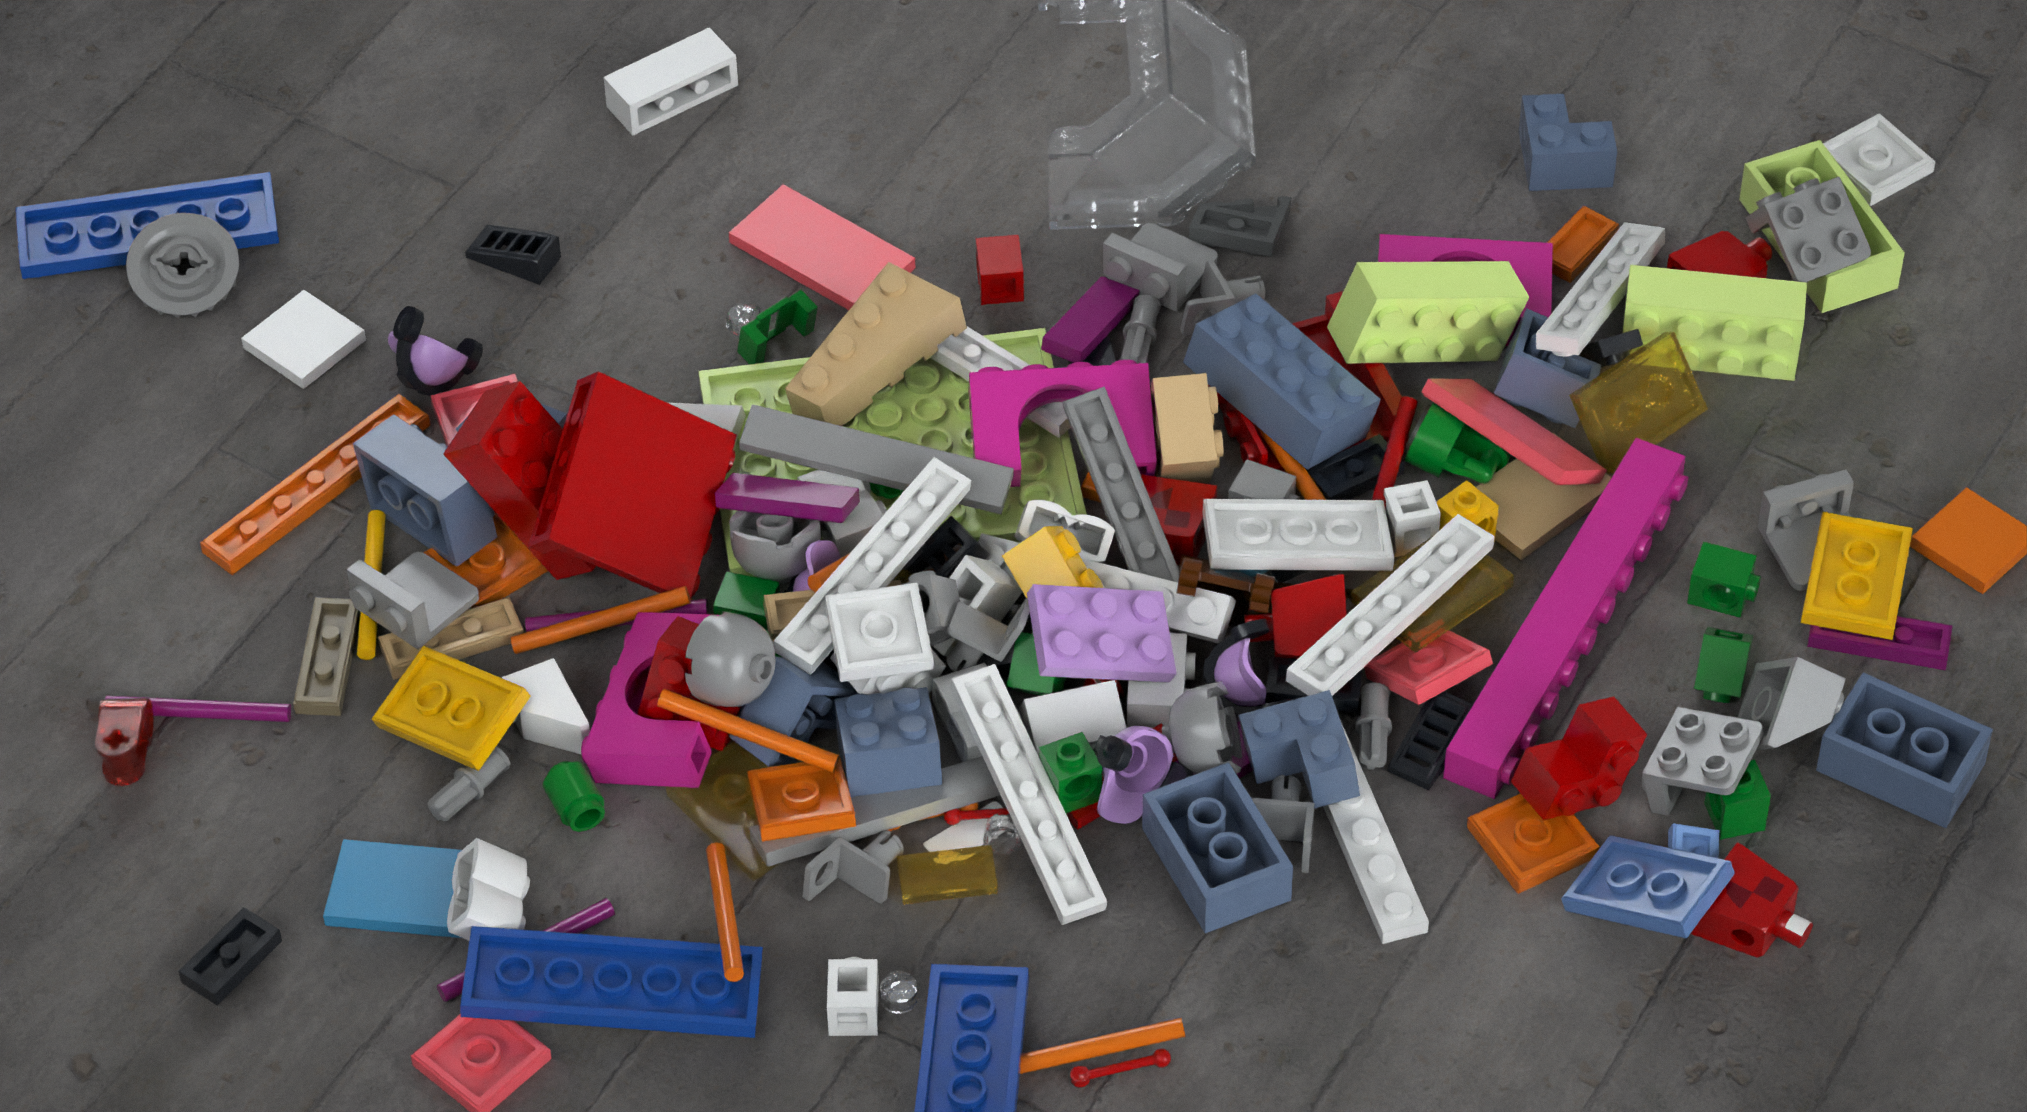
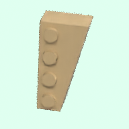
[785,262,967,426]

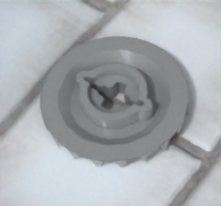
[126,213,240,319]

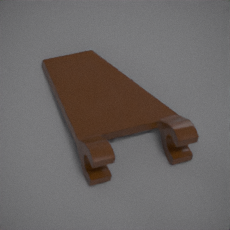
[1176,554,1275,613]

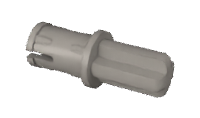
[1120,294,1161,364]
[1355,683,1392,770]
[427,746,511,821]

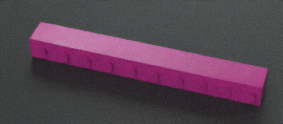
[1443,438,1688,799]

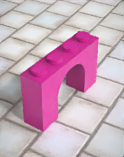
[1378,234,1553,346]
[968,360,1157,487]
[581,612,720,788]

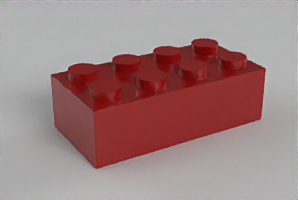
[443,381,595,580]

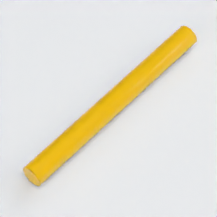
[357,510,386,660]

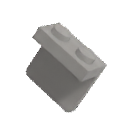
[1745,176,1871,282]
[1103,223,1218,312]
[1757,469,1854,591]
[347,552,479,649]
[1642,707,1764,816]

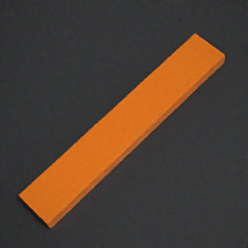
[200,394,430,575]

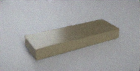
[293,597,360,716]

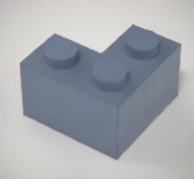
[1519,94,1617,191]
[1494,308,1601,428]
[729,657,859,767]
[1239,690,1360,809]

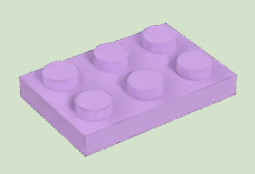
[1027,584,1177,682]

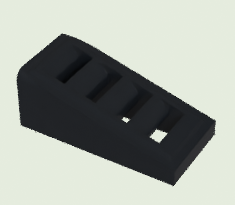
[465,224,561,285]
[892,516,990,585]
[1388,691,1473,790]

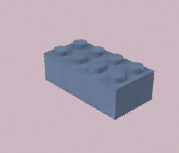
[1183,294,1381,470]

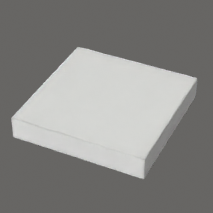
[1823,113,1935,206]
[241,290,366,389]
[825,583,934,682]

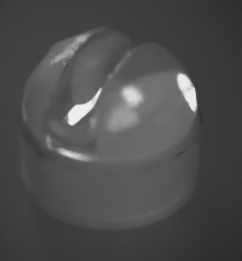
[726,304,761,337]
[983,814,1021,855]
[879,970,919,1014]

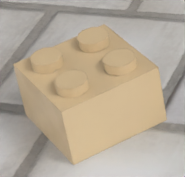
[1150,373,1224,483]

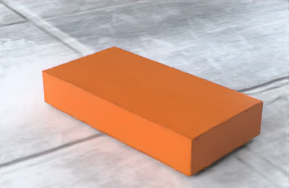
[1547,205,1619,283]

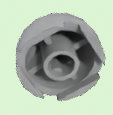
[729,511,821,584]
[685,611,776,707]
[1162,681,1242,775]

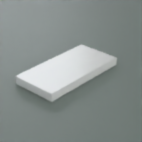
[1202,499,1394,571]

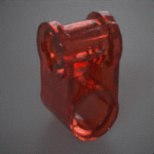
[95,698,154,786]

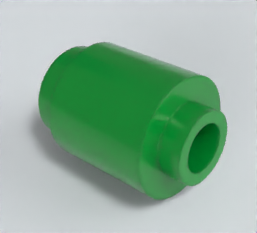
[543,761,605,832]

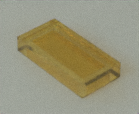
[897,845,998,905]

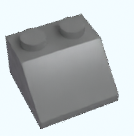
[1737,657,1846,750]

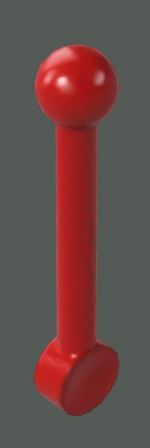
[943,808,1011,825]
[1070,1048,1171,1087]

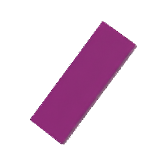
[1041,276,1140,363]
[715,473,860,523]
[1807,616,1953,670]

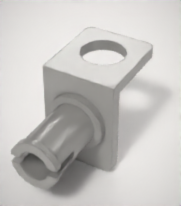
[1180,261,1265,336]
[947,598,1030,672]
[1252,775,1315,873]
[802,831,904,904]

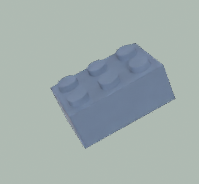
[353,414,497,567]
[1816,672,1993,828]
[1142,762,1293,933]

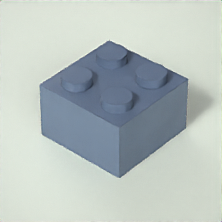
[834,687,942,797]

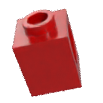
[976,235,1024,305]

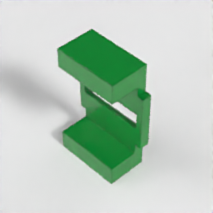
[737,290,818,365]

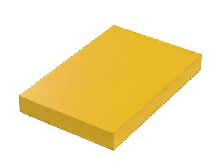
[1801,512,1913,640]
[371,646,531,771]

